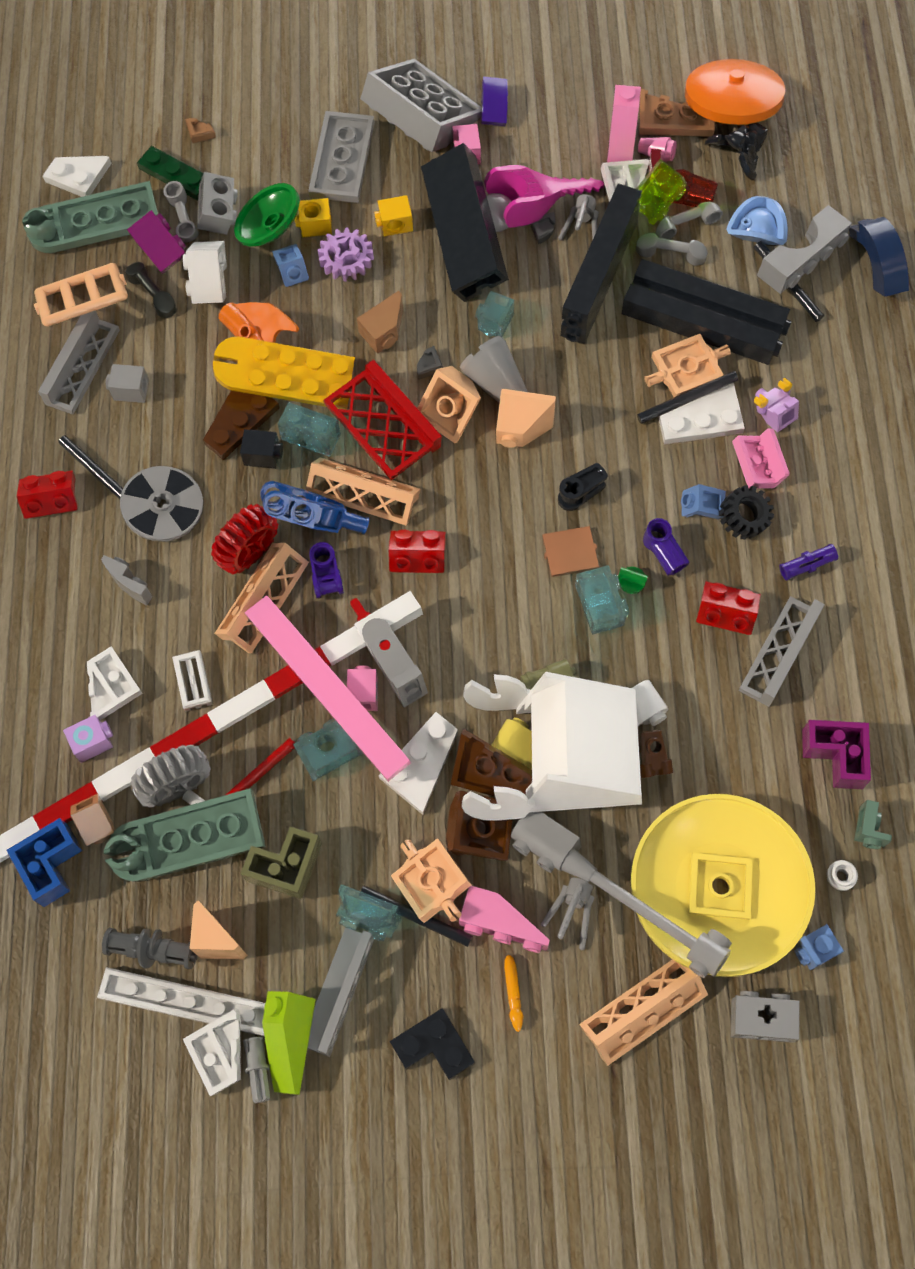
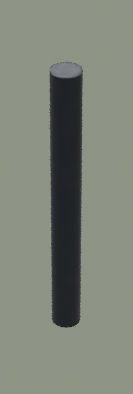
[754,241,824,322]
[637,371,738,424]
[58,435,123,499]
[359,886,473,947]

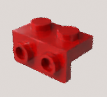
[16,470,78,519]
[388,529,446,573]
[696,581,761,635]

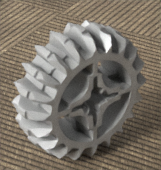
[130,745,211,807]

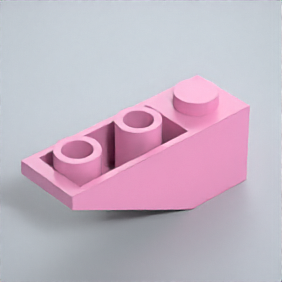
[459,886,550,953]

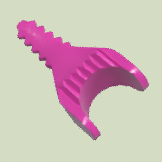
[484,165,604,228]

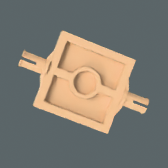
[645,334,731,397]
[391,838,472,923]

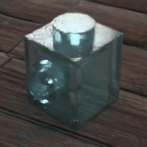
[475,291,514,337]

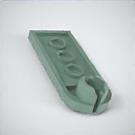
[22,181,158,253]
[103,789,266,882]

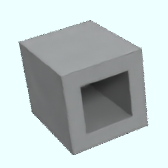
[106,364,149,403]

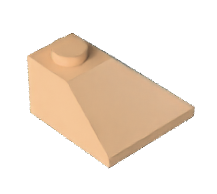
[417,366,481,444]
[496,389,556,448]

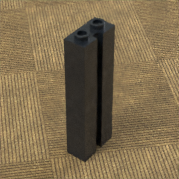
[421,143,509,302]
[560,183,642,344]
[621,259,792,365]

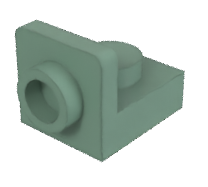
[854,800,892,850]

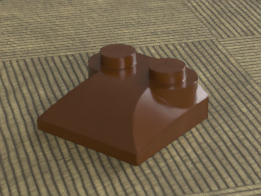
[446,790,513,861]

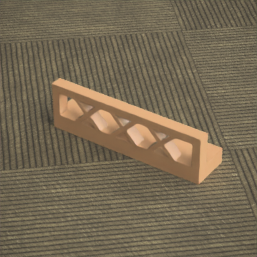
[306,457,421,525]
[214,543,309,653]
[579,959,708,1066]

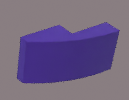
[481,77,508,126]

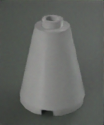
[460,336,528,404]

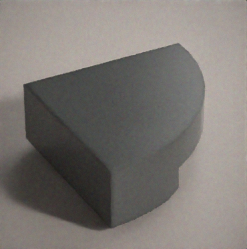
[530,212,555,244]
[417,346,443,379]

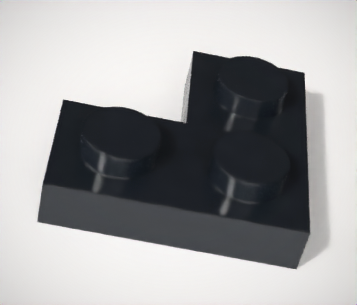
[390,1008,475,1080]

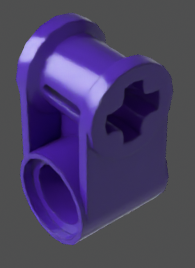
[310,542,344,599]

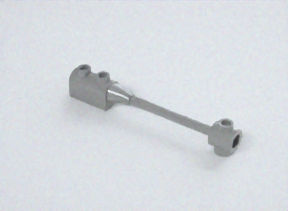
[511,812,732,978]

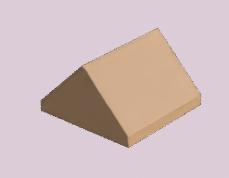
[190,900,248,960]

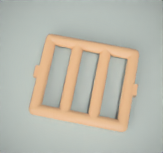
[34,263,128,327]

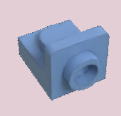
[272,244,309,287]
[681,484,725,519]
[795,924,844,970]

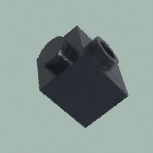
[240,429,283,469]

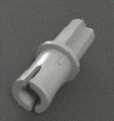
[243,1037,270,1103]

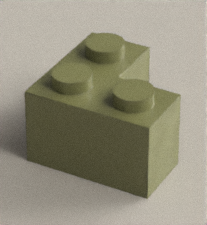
[241,826,322,899]

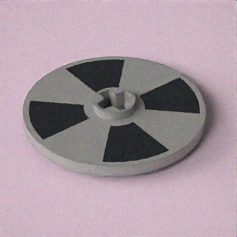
[120,466,203,542]

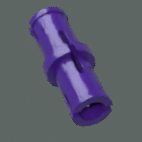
[779,544,838,580]

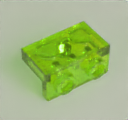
[636,159,687,225]

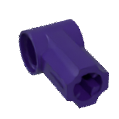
[643,518,690,576]

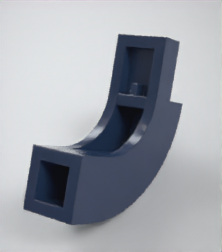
[849,217,909,297]

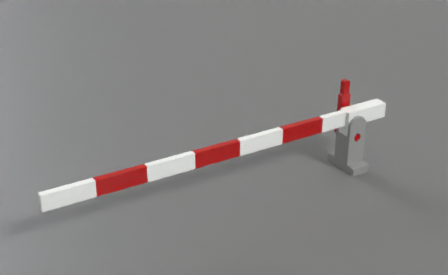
[0,591,428,863]

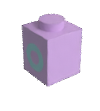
[63,715,113,763]

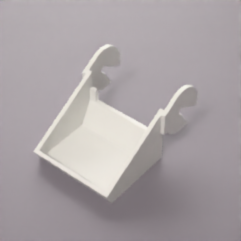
[462,672,642,820]

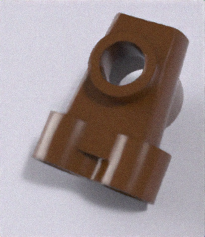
[638,730,673,778]

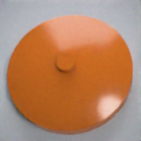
[685,59,785,125]

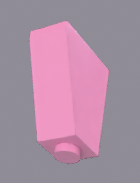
[607,85,641,162]

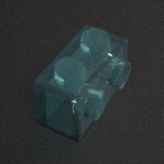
[277,402,341,457]
[575,565,629,635]

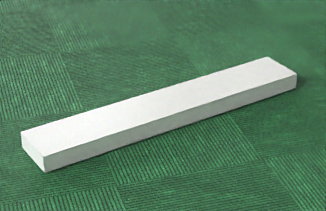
[97,967,265,1036]

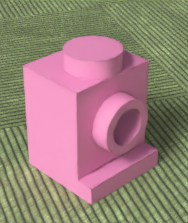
[453,124,481,165]

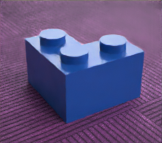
[6,818,83,907]

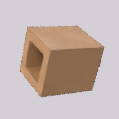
[70,794,114,846]

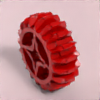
[211,504,279,575]

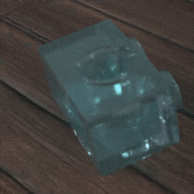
[293,718,363,781]

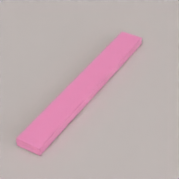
[245,595,411,782]

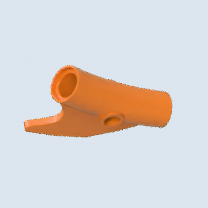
[219,302,299,343]

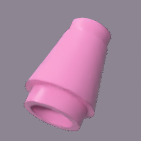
[638,137,677,163]

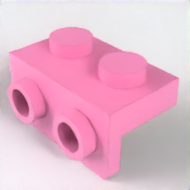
[732,428,789,488]

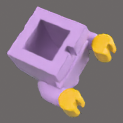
[754,378,799,433]

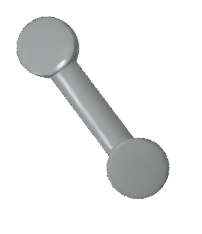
[163,181,199,243]
[655,202,723,240]
[636,233,708,266]

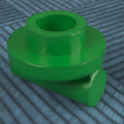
[618,567,648,594]

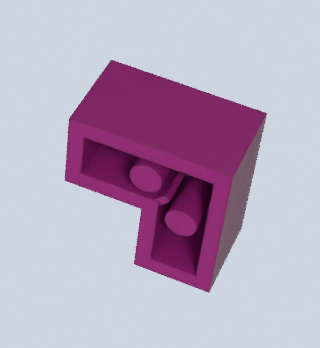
[127,210,187,274]
[802,720,871,790]

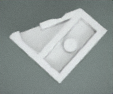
[43,156,112,197]
[601,159,649,202]
[87,647,143,721]
[183,1009,241,1096]

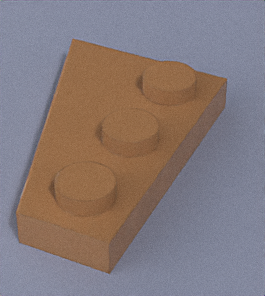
[639,89,715,137]

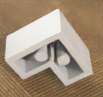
[183,241,227,304]

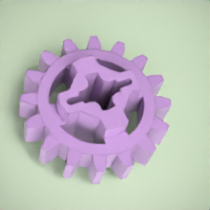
[318,228,374,281]

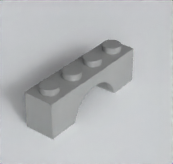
[757,205,852,294]

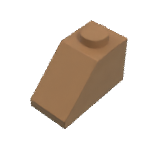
[357,291,403,354]

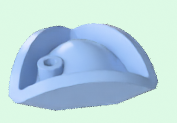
[726,196,788,245]

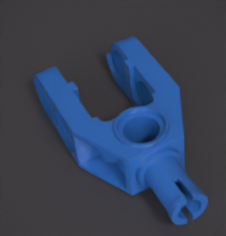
[260,481,369,534]

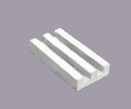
[172,650,213,712]

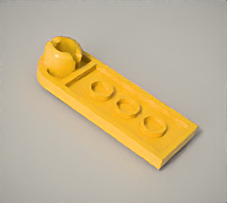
[213,337,355,410]

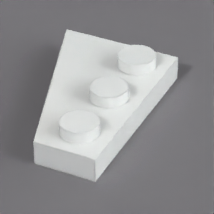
[659,383,745,445]
[379,712,458,815]

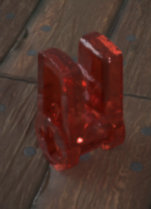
[668,169,718,207]

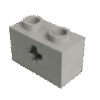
[731,991,799,1043]

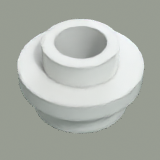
[827,860,858,891]

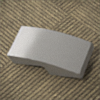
[101,555,152,606]

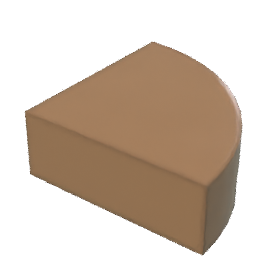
[185,118,216,144]

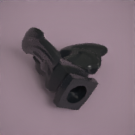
[704,122,768,180]

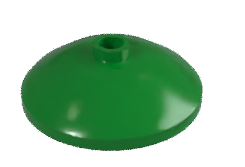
[234,183,300,247]

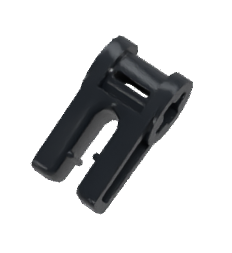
[558,463,608,511]

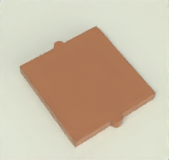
[542,526,599,577]

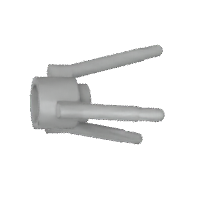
[558,194,599,241]
[541,877,594,950]

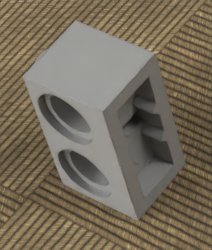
[197,172,238,235]

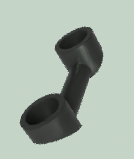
[125,262,177,318]

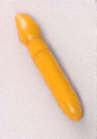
[504,954,524,1032]

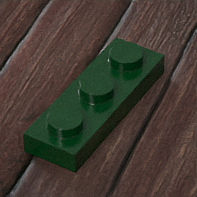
[137,145,204,201]

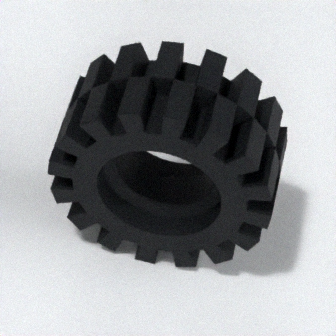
[719,485,774,540]

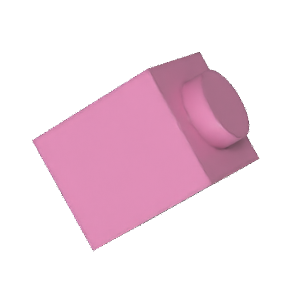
[347,666,378,711]

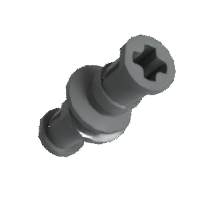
[102,928,197,969]

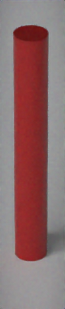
[224,738,297,796]

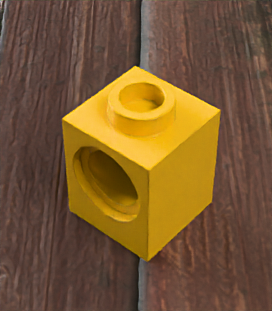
[374,195,413,237]
[295,198,332,237]

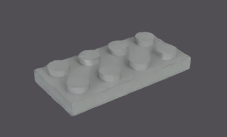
[308,111,375,203]

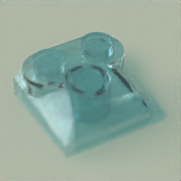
[336,884,402,941]

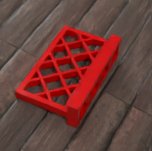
[323,359,442,480]

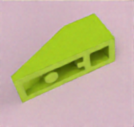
[262,991,316,1095]

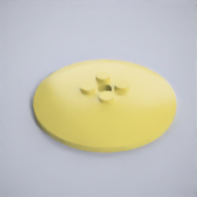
[631,794,815,977]

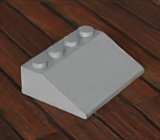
[360,59,482,152]

